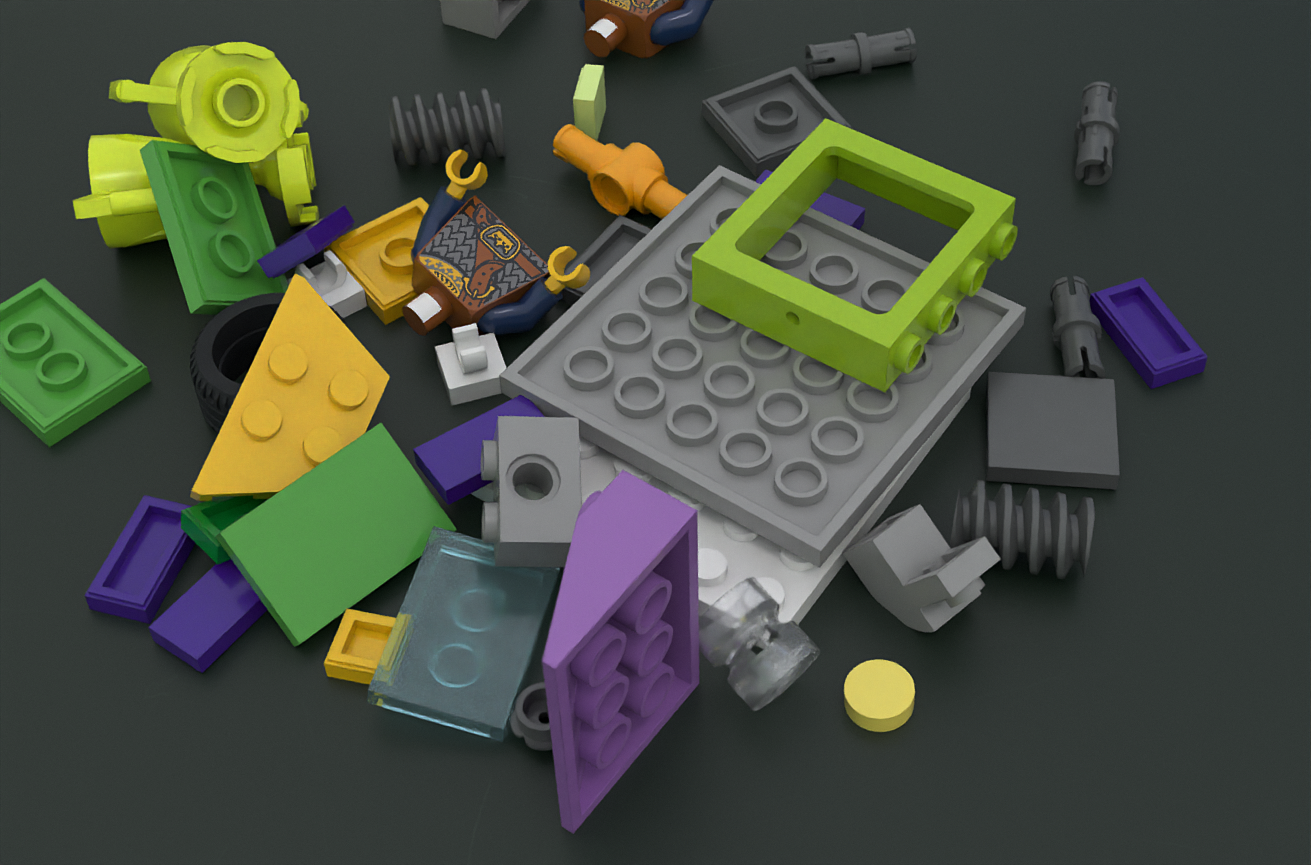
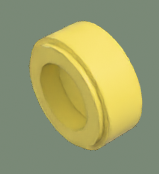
[844,659,915,732]

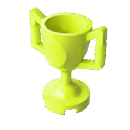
[109,42,309,163]
[72,110,319,249]

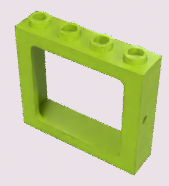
[692,118,1018,393]

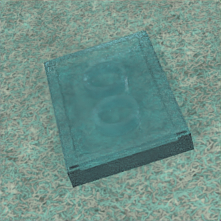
[367,526,561,742]

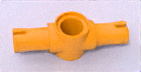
[553,124,687,219]

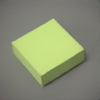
[573,64,606,141]

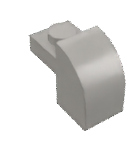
[843,504,1000,632]

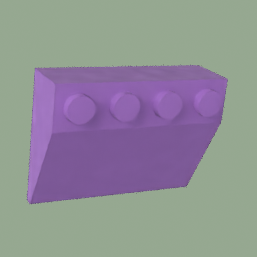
[542,470,700,834]

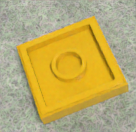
[324,197,429,325]

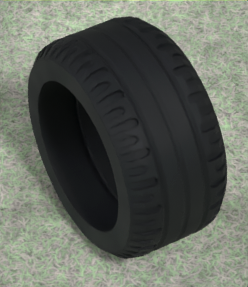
[190,293,350,434]

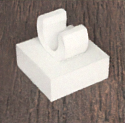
[287,250,367,318]
[435,323,506,406]

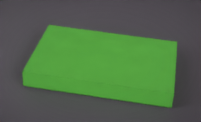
[140,140,289,315]
[0,278,151,448]
[215,423,457,647]

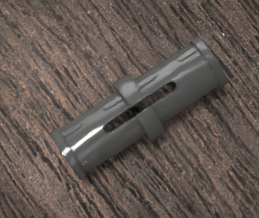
[805,28,917,79]
[1074,81,1120,185]
[1049,276,1106,379]

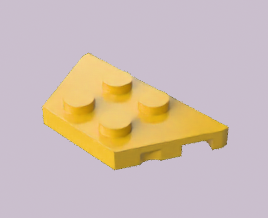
[190,274,390,501]

